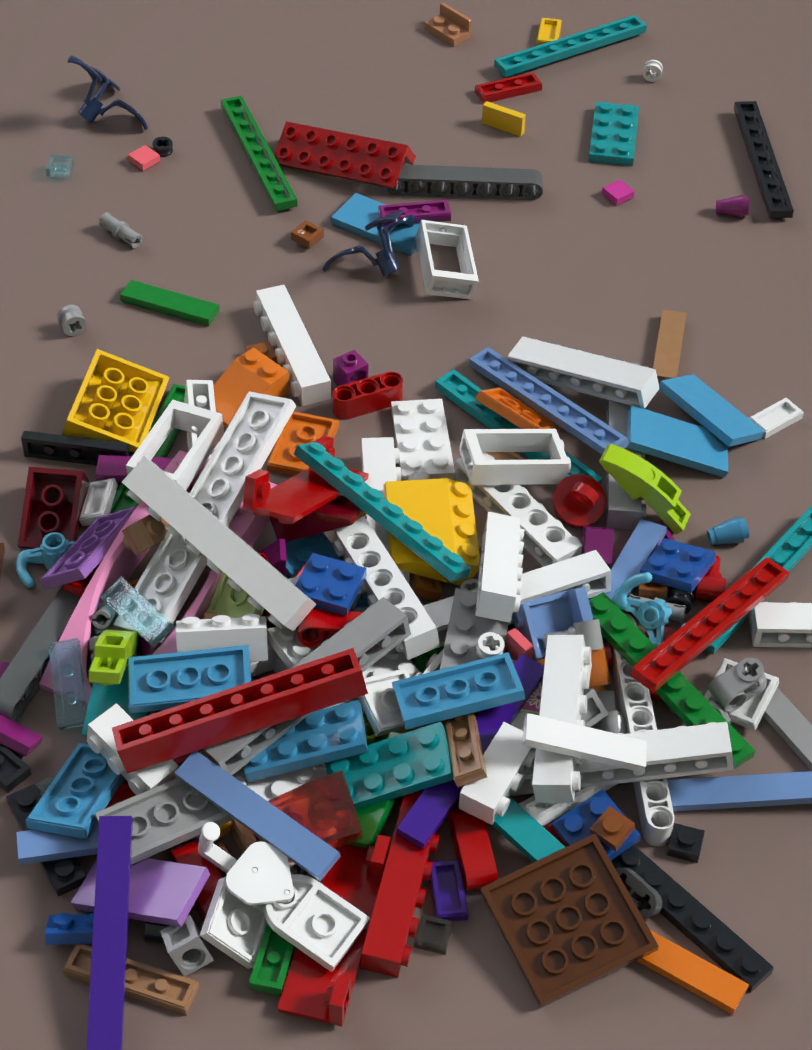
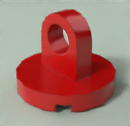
[552,474,606,528]

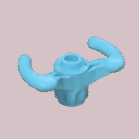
[16,532,75,588]
[612,572,686,647]

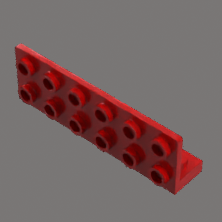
[274,121,416,189]
[243,436,369,524]
[278,835,391,1027]

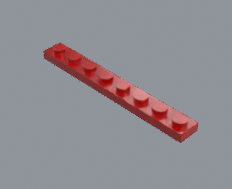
[630,557,790,693]

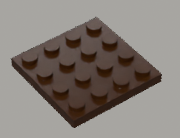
[480,834,659,1008]

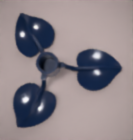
[68,55,148,131]
[323,210,414,277]

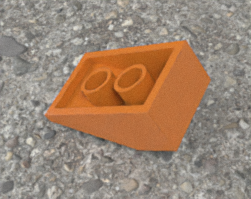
[213,347,290,428]

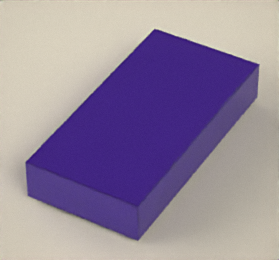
[430,859,469,923]

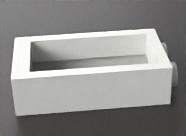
[415,220,479,300]
[126,400,224,490]
[459,429,571,485]

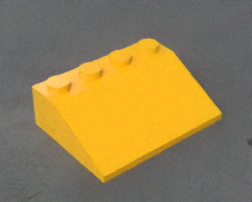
[62,349,170,452]
[383,478,480,586]

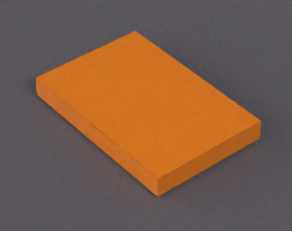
[475,387,561,433]
[267,411,339,476]

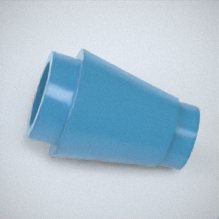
[706,516,749,545]

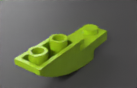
[599,444,691,535]
[89,630,140,686]

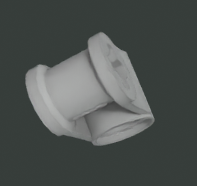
[708,658,767,713]

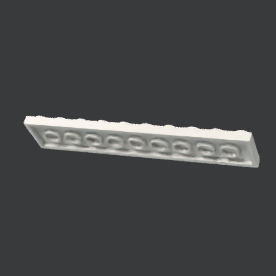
[113,391,296,643]

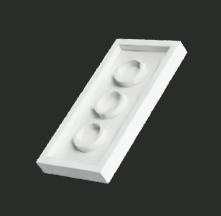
[391,399,455,481]

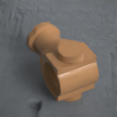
[122,515,169,555]

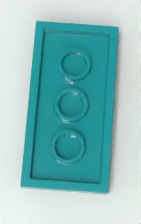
[588,102,639,166]
[325,722,454,817]

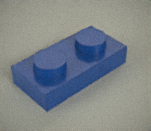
[45,913,94,945]

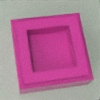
[602,180,635,205]

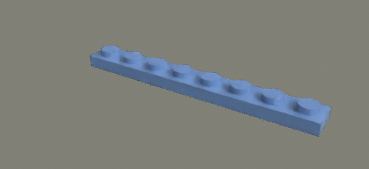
[469,347,628,454]

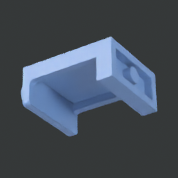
[512,587,593,660]

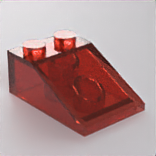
[263,771,363,863]

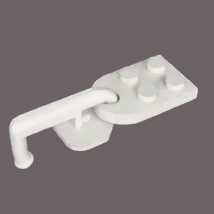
[198,822,370,972]

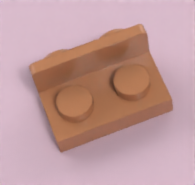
[424,3,472,47]

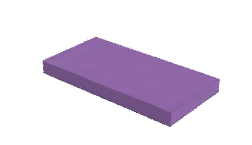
[40,507,136,589]
[71,858,210,927]

